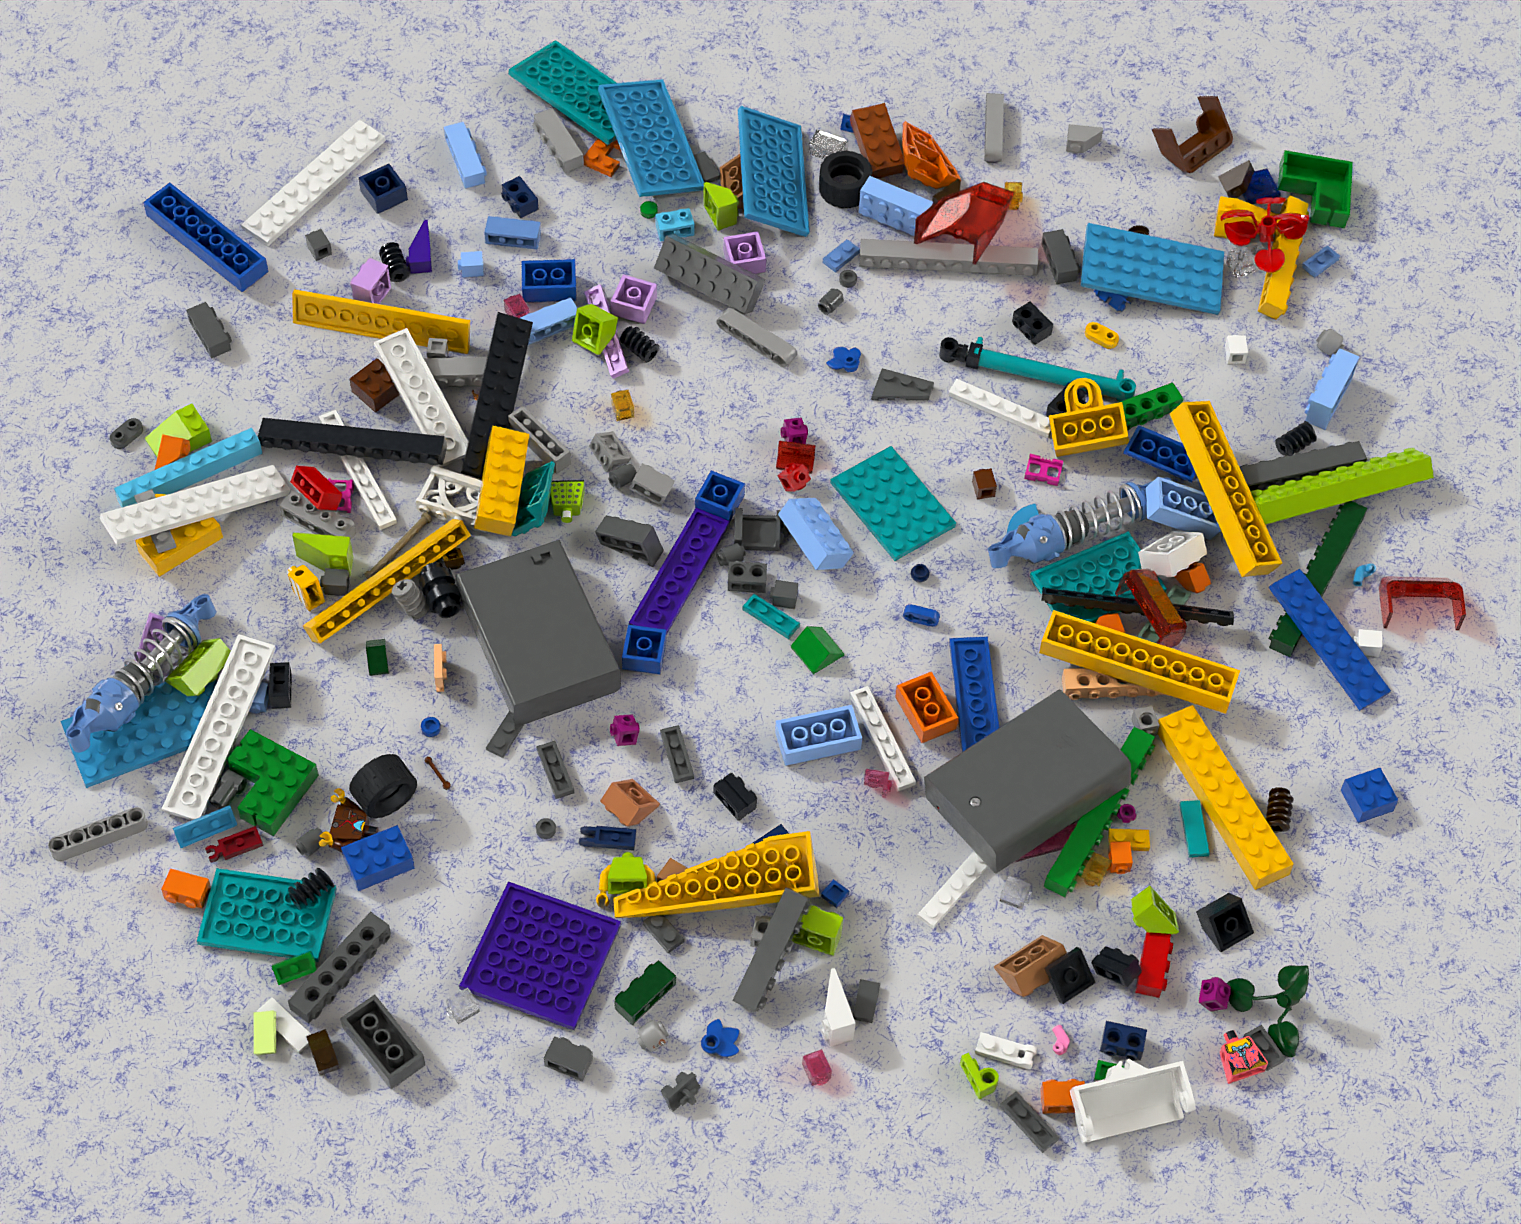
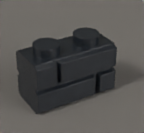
[713,773,757,821]
[1092,946,1142,987]

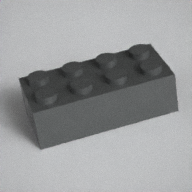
[340,994,425,1089]

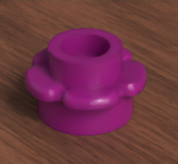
[1117,804,1137,823]

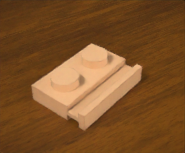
[434,644,447,692]

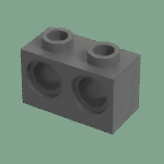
[728,561,767,593]

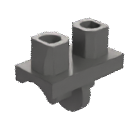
[661,1072,701,1112]

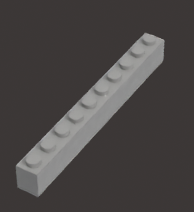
[859,239,1038,276]

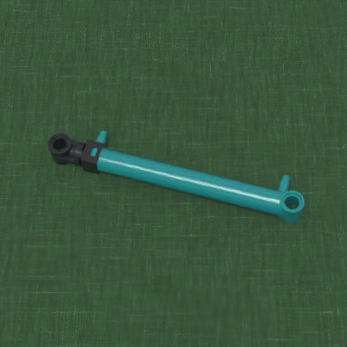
[939,337,1136,402]

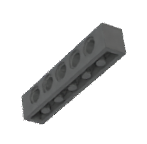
[288,911,391,1024]

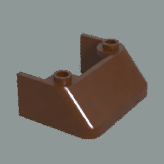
[1152,96,1233,173]

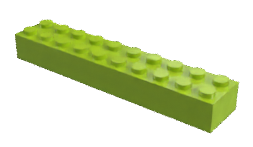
[1251,448,1434,525]

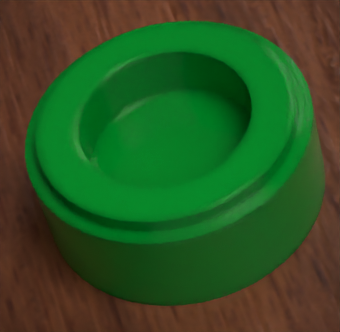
[640,201,658,218]

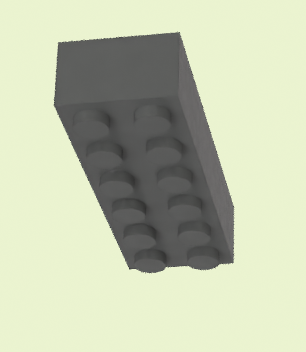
[654,234,766,314]

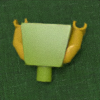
[596,852,656,907]

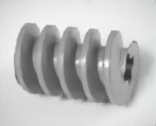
[392,579,429,619]

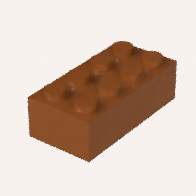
[850,103,905,179]

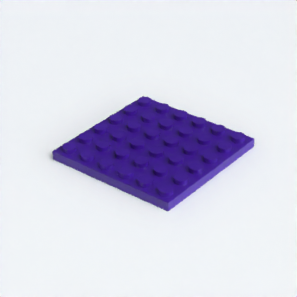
[459,881,621,1031]

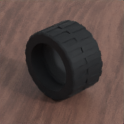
[819,150,872,209]
[349,754,417,818]

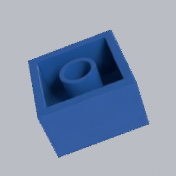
[695,470,745,522]
[622,625,667,675]
[1340,767,1398,823]

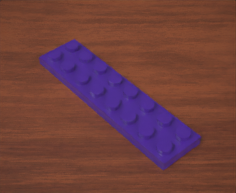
[629,508,730,633]

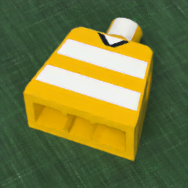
[287,565,325,611]

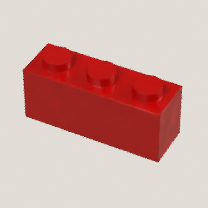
[290,466,343,511]
[1135,932,1174,998]

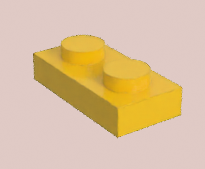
[1108,828,1150,851]

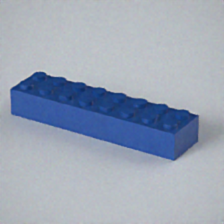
[143,182,269,292]

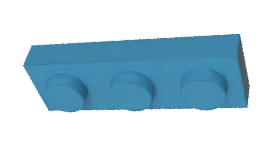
[173,805,237,848]

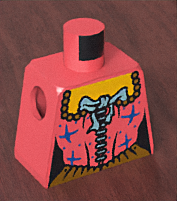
[1220,1030,1268,1084]

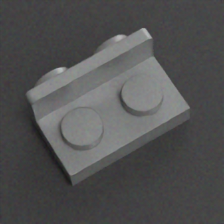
[589,431,631,472]

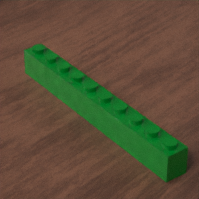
[1044,727,1156,898]

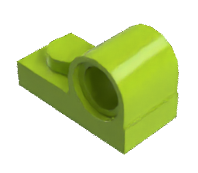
[960,1053,999,1099]

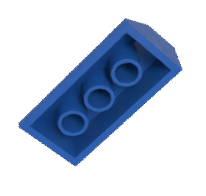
[1123,425,1197,483]

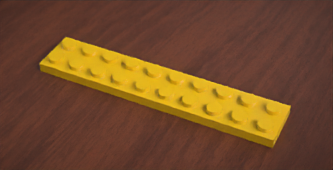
[292,289,470,354]

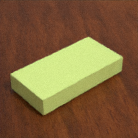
[254,1010,276,1055]

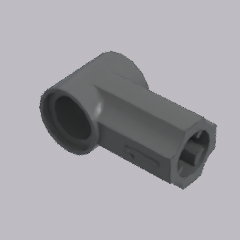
[210,770,247,809]

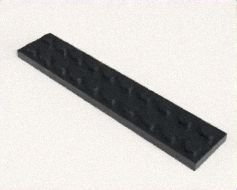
[461,312,533,479]

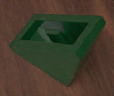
[366,639,389,676]

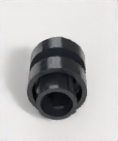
[419,562,462,618]

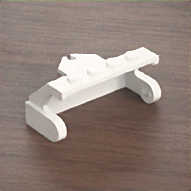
[1070,1059,1196,1144]

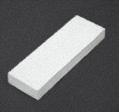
[257,997,311,1054]

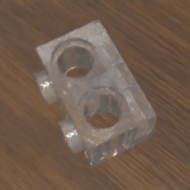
[1226,241,1265,278]

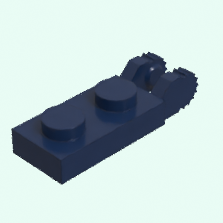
[579,826,637,851]

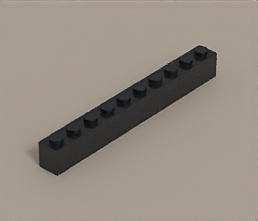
[258,418,447,465]

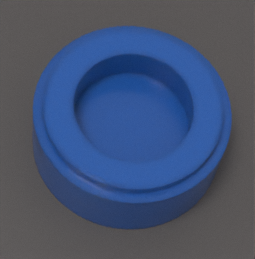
[421,717,441,737]

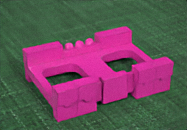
[1024,454,1063,486]
[328,478,354,513]

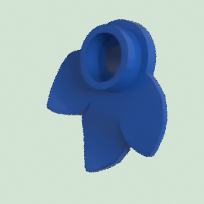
[826,347,861,372]
[701,1019,739,1057]

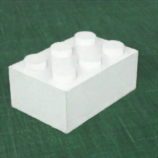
[1138,531,1207,577]

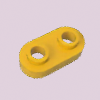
[1085,322,1119,349]

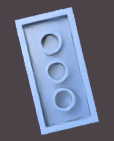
[859,176,933,239]
[1304,348,1359,430]
[1146,477,1221,540]
[778,498,854,570]
[775,705,862,766]

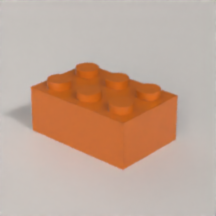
[895,671,958,743]

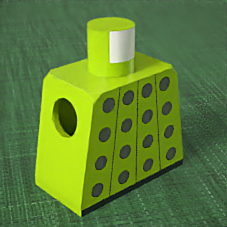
[550,480,585,523]

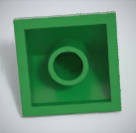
[791,626,845,675]

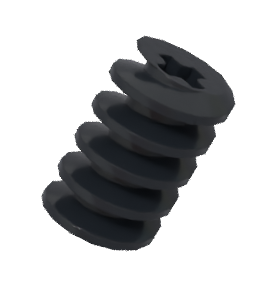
[379,242,410,282]
[620,326,660,363]
[1275,421,1317,456]
[288,868,335,911]

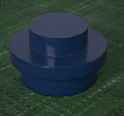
[910,564,930,582]

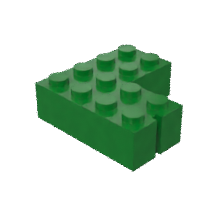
[1278,150,1353,228]
[227,729,319,837]

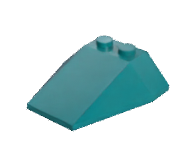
[511,461,555,536]

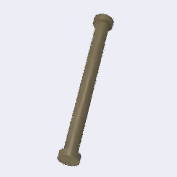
[364,512,432,579]

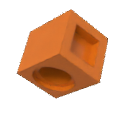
[1108,841,1133,874]

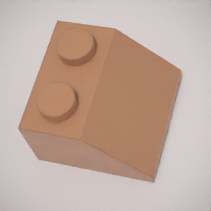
[600,779,660,827]

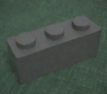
[1041,229,1080,285]
[186,302,232,359]

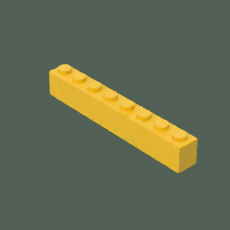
[1258,195,1309,320]

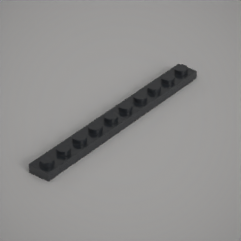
[1041,587,1234,626]

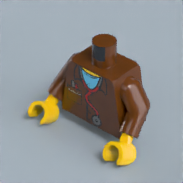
[319,788,378,852]

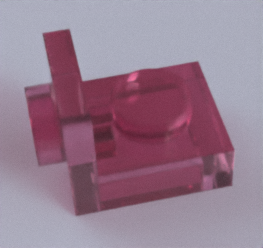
[864,769,892,798]

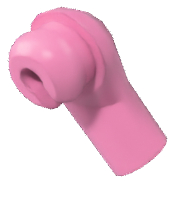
[1052,1025,1070,1055]

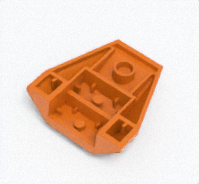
[902,121,961,189]

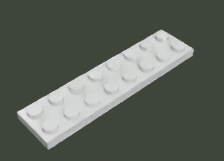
[374,328,468,468]

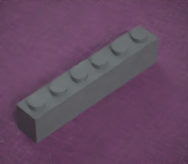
[732,888,812,1012]

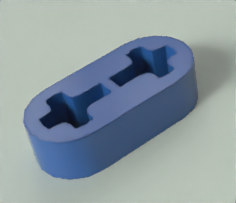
[903,604,940,627]

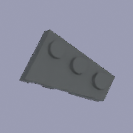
[871,368,934,400]

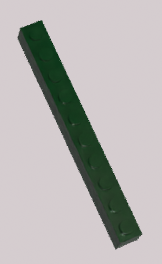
[1268,501,1368,657]

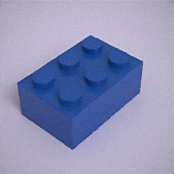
[521,259,577,302]
[341,825,415,891]

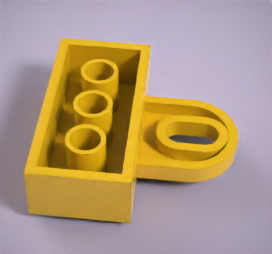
[1049,378,1129,457]
[135,494,223,577]

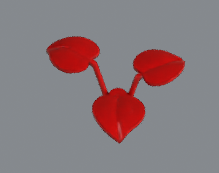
[1221,197,1303,243]
[1224,215,1309,273]

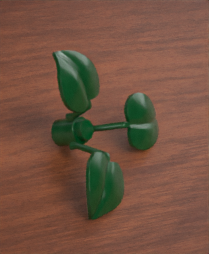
[1227,965,1309,1057]

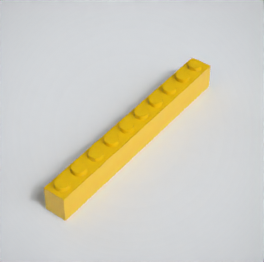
[303,519,471,644]

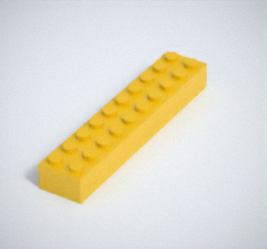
[1170,401,1283,577]
[1039,610,1240,714]
[1157,705,1294,890]

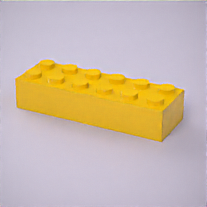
[474,426,529,536]

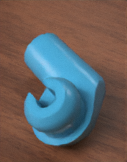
[1353,563,1376,586]

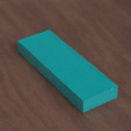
[742,594,800,640]
[1179,800,1210,858]

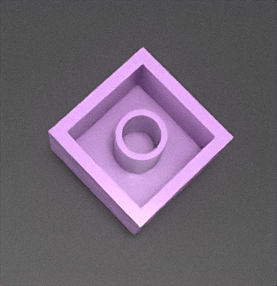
[723,231,766,274]
[351,258,391,304]
[611,275,657,324]

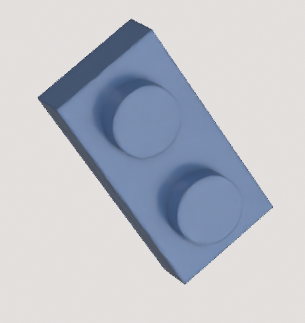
[823,239,860,273]
[1302,245,1340,278]

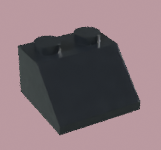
[1196,893,1254,952]

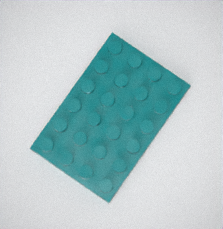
[830,446,956,561]
[1029,531,1167,623]
[196,868,337,962]

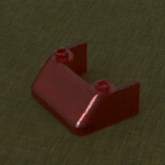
[1115,568,1187,648]
[1379,576,1466,630]

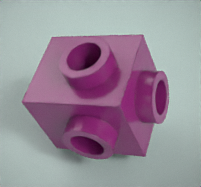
[780,417,808,448]
[610,714,640,746]
[1198,977,1231,1012]

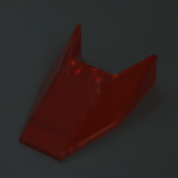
[914,182,1014,265]

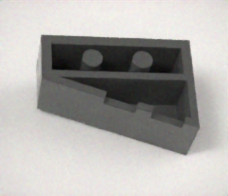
[595,515,664,567]

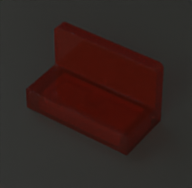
[776,441,816,474]

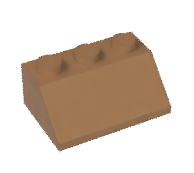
[719,154,744,209]
[994,935,1067,997]

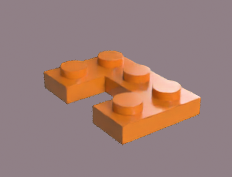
[583,138,621,177]

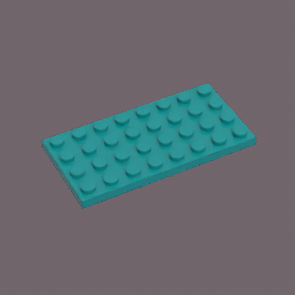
[508,40,617,145]

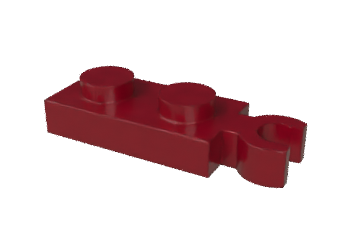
[205,826,263,862]

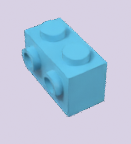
[655,208,695,241]

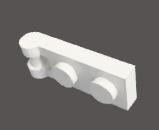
[975,1032,1037,1069]

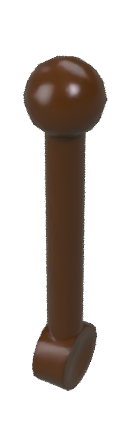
[425,756,451,790]

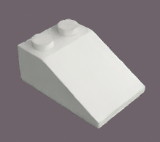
[821,968,856,1047]

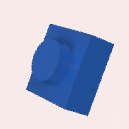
[821,879,849,908]

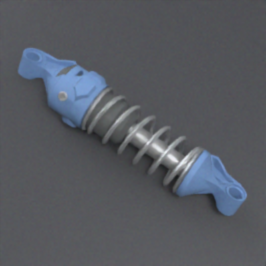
[988,478,1172,568]
[66,594,217,753]

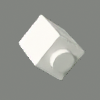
[1225,335,1248,364]
[1353,629,1382,657]

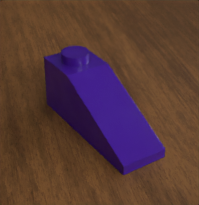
[406,220,432,274]

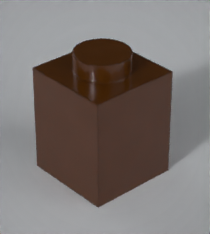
[972,468,997,500]

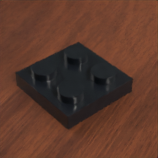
[1045,947,1095,1004]

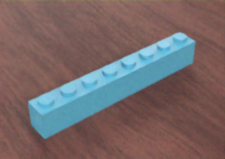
[114,428,263,508]

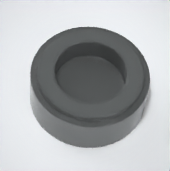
[839,270,857,288]
[536,818,556,839]

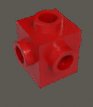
[777,462,811,492]

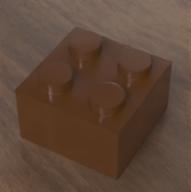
[349,358,400,413]

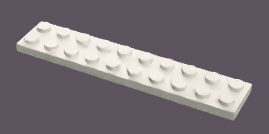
[241,120,386,246]
[100,465,290,545]
[162,634,276,821]

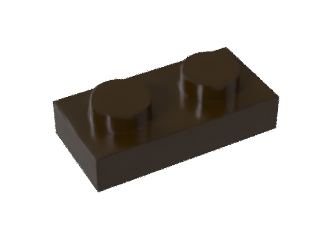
[442,548,465,570]

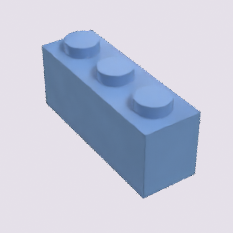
[484,216,541,250]

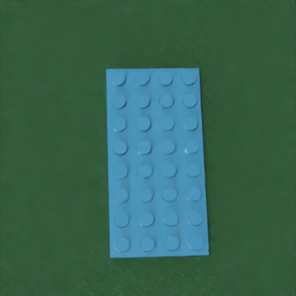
[598,79,704,197]
[738,106,809,237]
[1081,223,1224,315]
[60,679,217,788]

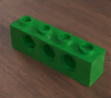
[1121,382,1183,431]

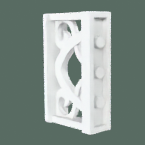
[415,465,486,532]

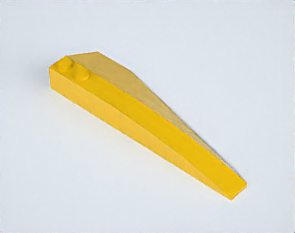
[614,831,820,918]

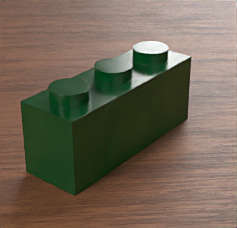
[614,960,676,1025]

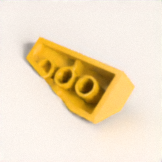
[1214,196,1279,239]

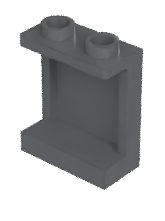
[734,508,784,551]

